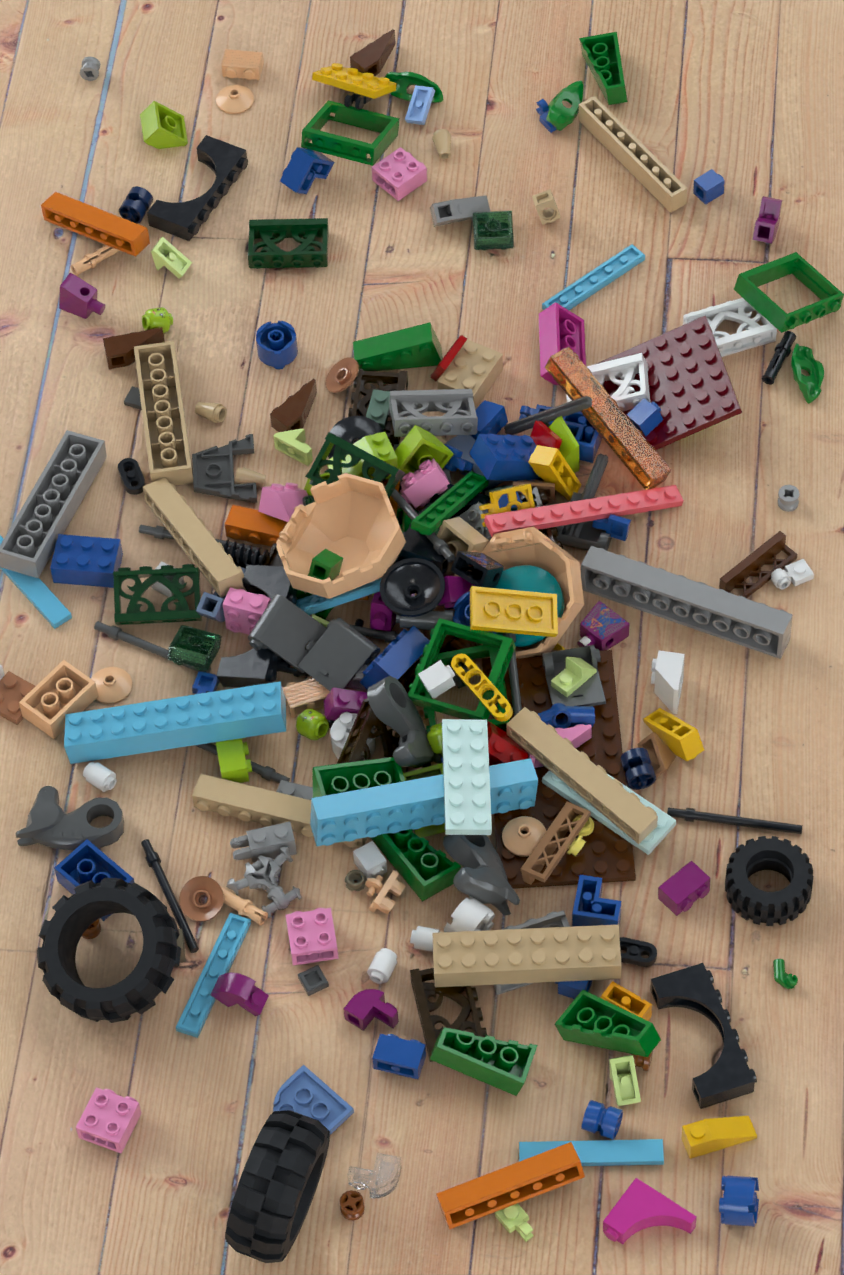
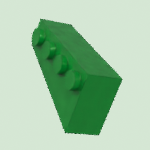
[579,32,628,105]
[353,322,443,371]
[371,829,461,902]
[555,989,661,1057]
[430,1027,538,1096]

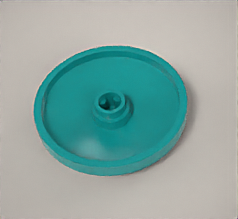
[490,565,565,647]

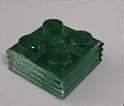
[473,211,514,251]
[167,625,222,671]

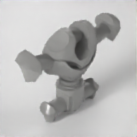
[226,846,302,918]

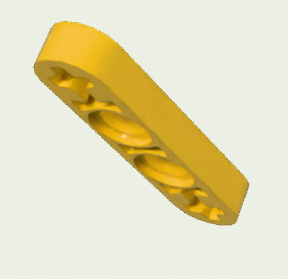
[451,654,513,722]

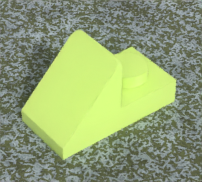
[151,237,192,278]
[273,429,313,466]
[551,657,597,697]
[609,1055,641,1106]

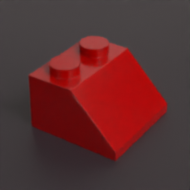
[487,721,528,766]

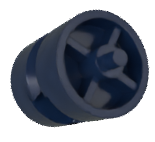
[119,186,153,224]
[620,748,656,790]

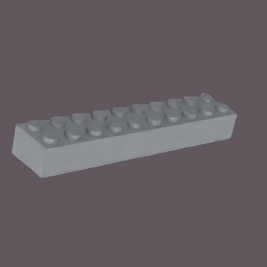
[581,546,793,659]

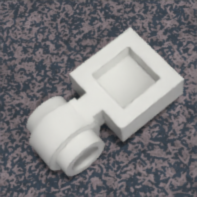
[771,559,814,590]

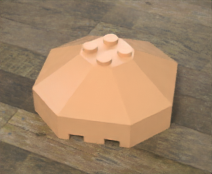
[276,473,406,599]
[454,527,584,658]

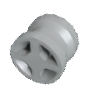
[80,57,101,81]
[778,485,800,512]

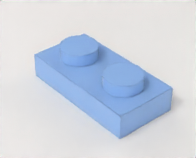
[405,85,435,125]

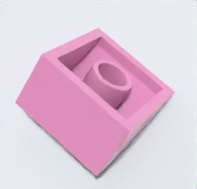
[259,483,312,522]

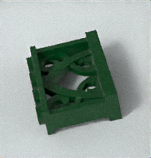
[248,218,329,269]
[305,432,405,499]
[113,564,202,625]

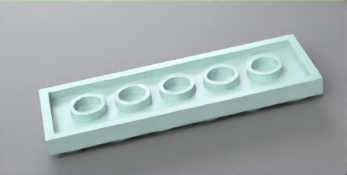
[442,719,492,835]
[542,770,676,855]

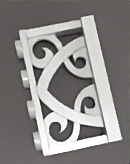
[683,298,777,357]
[564,353,651,416]

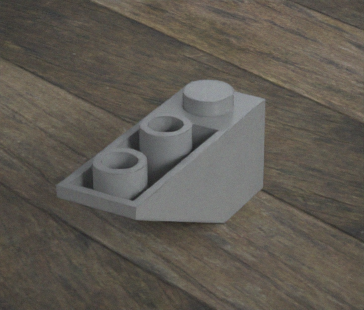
[430,195,491,227]

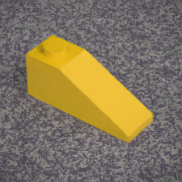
[529,445,582,501]
[643,708,704,762]
[681,1116,757,1159]

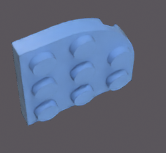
[273,1065,354,1135]

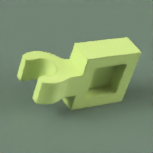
[495,1203,534,1242]

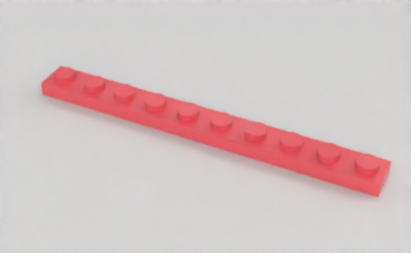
[484,485,684,537]

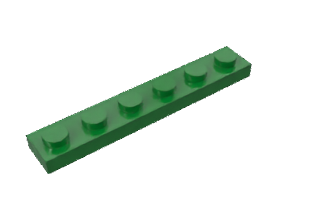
[411,471,489,536]

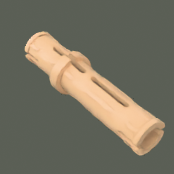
[70,245,120,276]
[221,886,268,926]

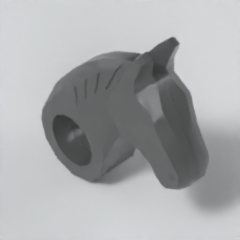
[367,676,443,768]
[16,786,124,850]
[443,835,520,915]

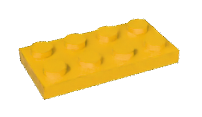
[312,63,397,99]
[470,586,558,637]

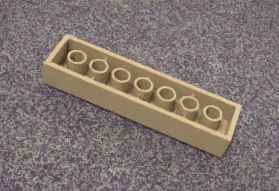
[134,341,193,486]
[432,925,622,987]

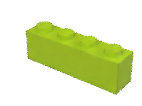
[216,738,252,783]

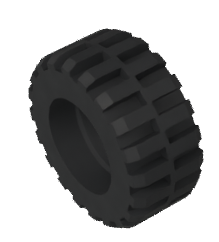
[725,836,814,926]

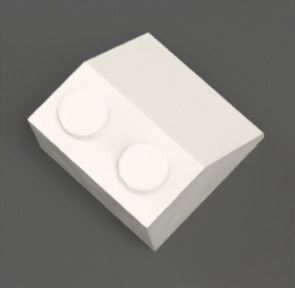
[651,650,685,714]

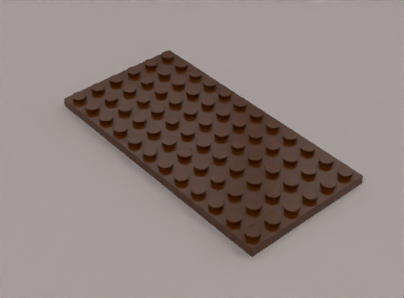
[482,650,636,889]

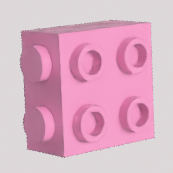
[371,147,427,201]
[400,458,450,508]
[222,587,271,635]
[286,908,339,966]
[76,1087,141,1154]

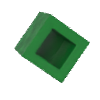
[308,549,343,581]

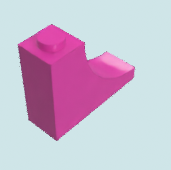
[603,1178,697,1244]

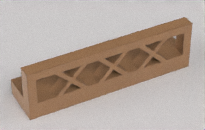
[521,801,591,885]

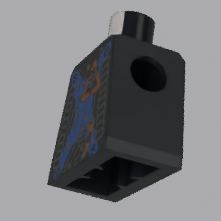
[450,551,504,588]

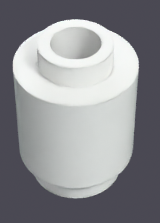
[83,762,117,792]
[410,926,440,952]
[367,948,397,984]

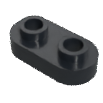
[118,458,145,495]
[620,937,657,967]

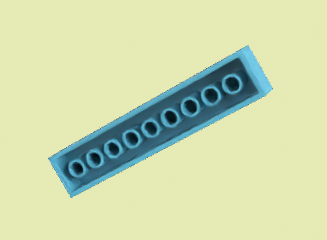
[64,681,286,764]
[310,758,538,846]

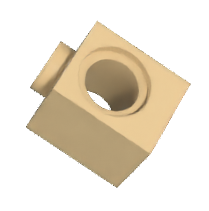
[532,189,561,225]

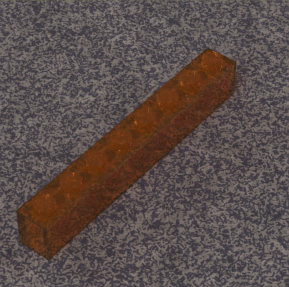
[545,346,671,490]

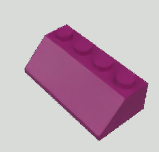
[539,302,586,385]

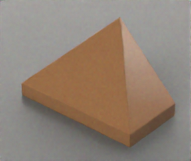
[513,479,555,500]
[638,732,676,778]

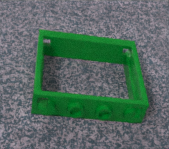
[301,100,400,166]
[734,252,844,333]
[408,618,516,721]
[419,645,511,733]

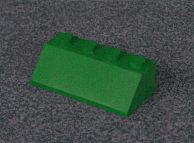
[312,757,405,798]

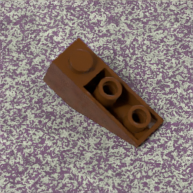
[350,29,396,76]
[103,327,165,369]
[270,378,317,432]

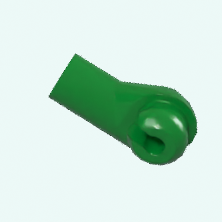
[773,959,798,989]

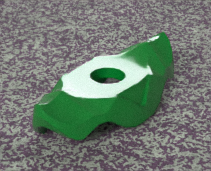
[384,72,443,103]
[546,81,583,131]
[791,343,824,404]

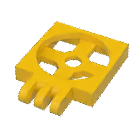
[479,484,535,527]

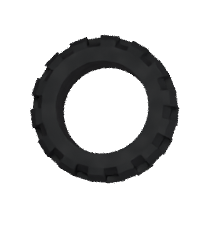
[37,878,181,1023]
[225,1110,330,1263]

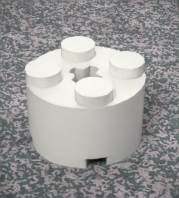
[330,712,376,759]
[444,896,495,932]

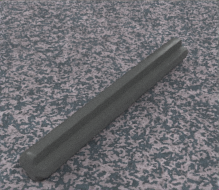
[504,396,593,435]
[567,454,608,538]

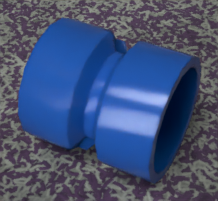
[581,1100,623,1140]

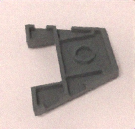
[192,434,257,503]

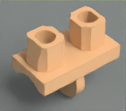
[365,870,406,914]

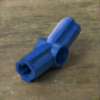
[538,703,595,729]

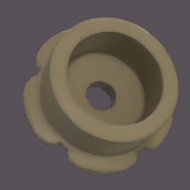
[345,870,367,891]

